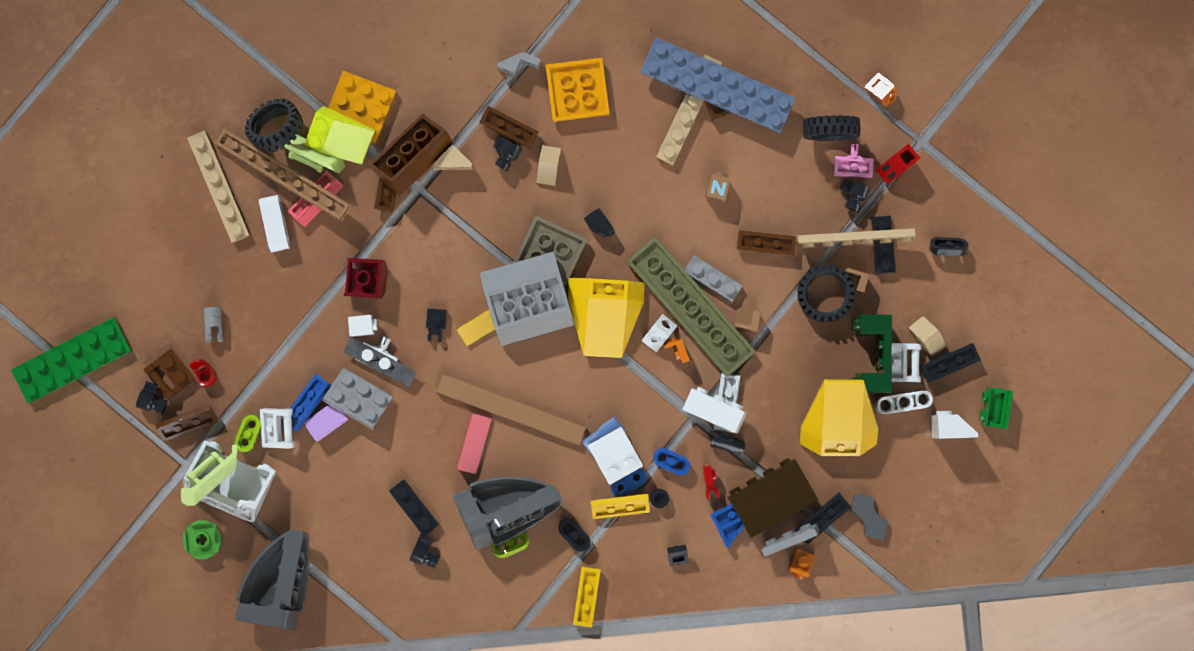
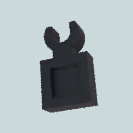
[426,308,447,342]

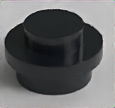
[650,489,669,508]

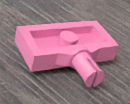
[833,144,874,179]

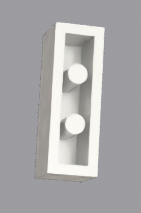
[682,387,747,433]

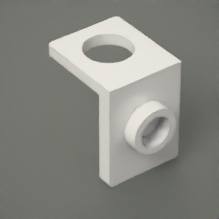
[642,314,677,352]

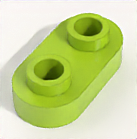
[234,415,261,452]
[491,531,530,558]

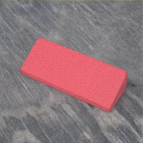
[287,170,343,227]
[457,413,492,474]

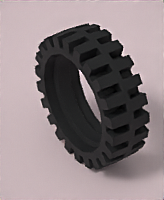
[244,98,303,153]
[803,115,861,141]
[797,265,855,322]

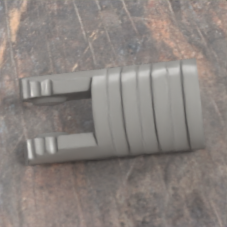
[204,307,223,342]

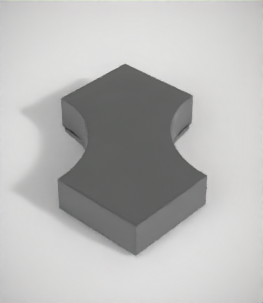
[850,493,888,540]

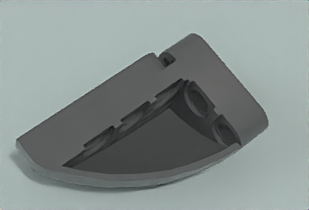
[453,477,563,551]
[235,530,309,630]

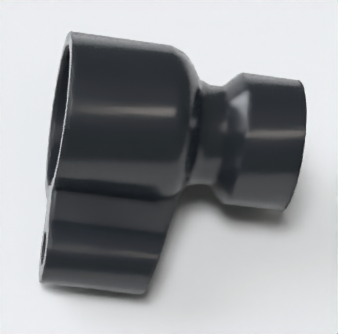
[493,136,523,172]
[840,178,870,212]
[136,381,168,415]
[409,534,440,569]

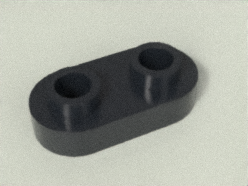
[929,237,969,257]
[558,518,591,552]

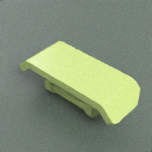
[284,135,345,173]
[181,445,237,506]

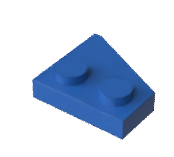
[710,504,744,548]

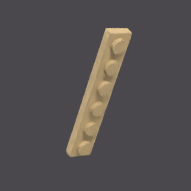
[656,55,722,166]
[187,130,251,243]
[798,228,915,248]

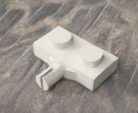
[355,337,399,369]

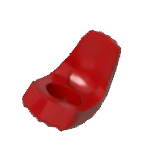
[189,359,217,388]

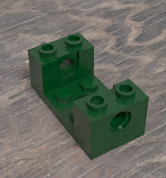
[852,314,892,393]

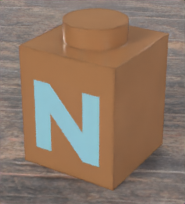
[706,172,731,203]

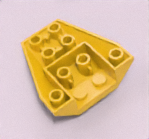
[567,278,645,358]
[800,380,878,456]

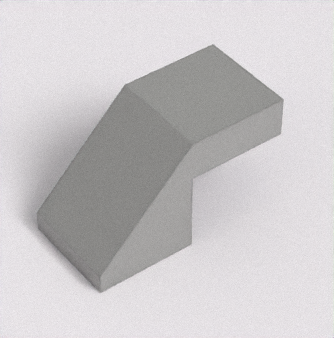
[497,52,541,77]

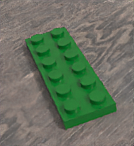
[11,317,132,404]

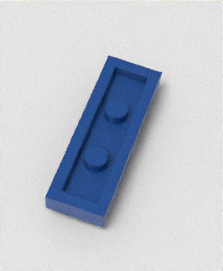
[282,374,331,432]

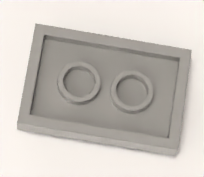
[323,368,393,430]

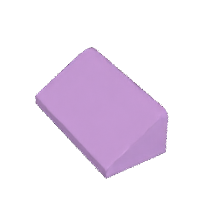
[304,405,348,442]

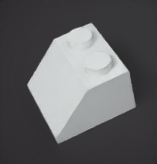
[931,411,978,439]
[588,427,643,485]

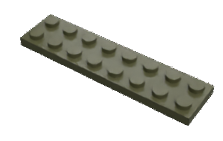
[626,237,756,377]

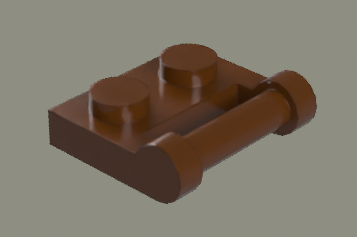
[144,349,195,400]

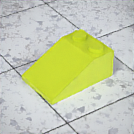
[304,106,375,164]

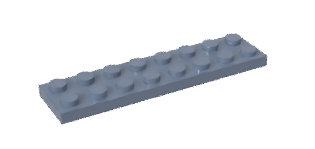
[640,37,795,134]

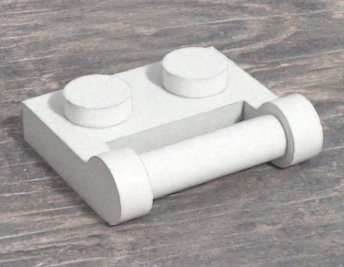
[892,343,921,382]
[260,408,295,449]

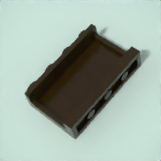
[727,458,818,538]

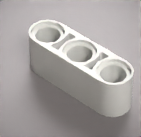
[259,195,290,253]
[875,391,933,414]

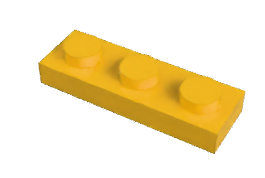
[590,494,650,519]
[573,566,601,627]

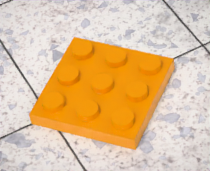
[546,58,610,122]
[328,71,397,145]

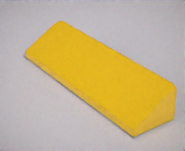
[456,310,495,346]

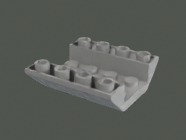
[480,251,575,346]

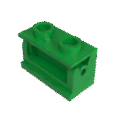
[979,387,1013,429]

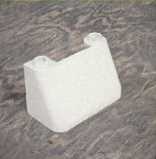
[183,440,275,522]

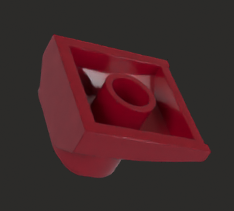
[344,258,388,299]

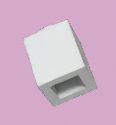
[348,315,378,337]

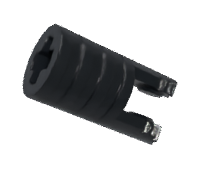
[710,430,746,453]

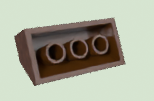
[368,113,454,196]

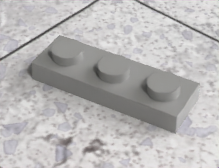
[685,256,742,302]
[761,523,820,557]

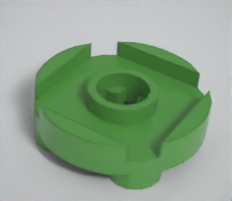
[182,520,222,559]

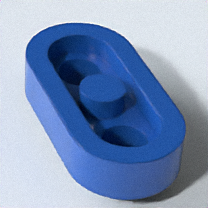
[653,448,690,475]
[611,468,646,497]

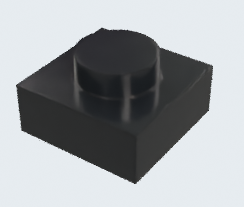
[667,545,689,566]

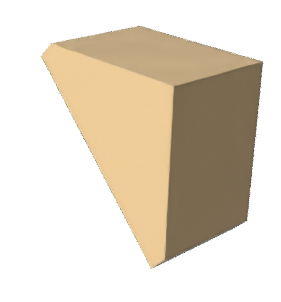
[433,144,473,170]
[536,145,561,186]
[908,316,947,358]

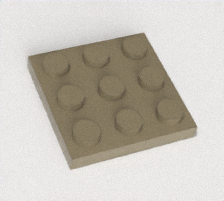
[513,215,587,289]

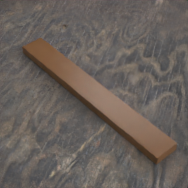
[214,128,352,222]
[436,374,586,445]

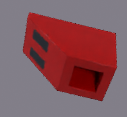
[875,143,921,185]

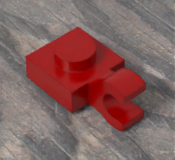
[702,466,720,500]

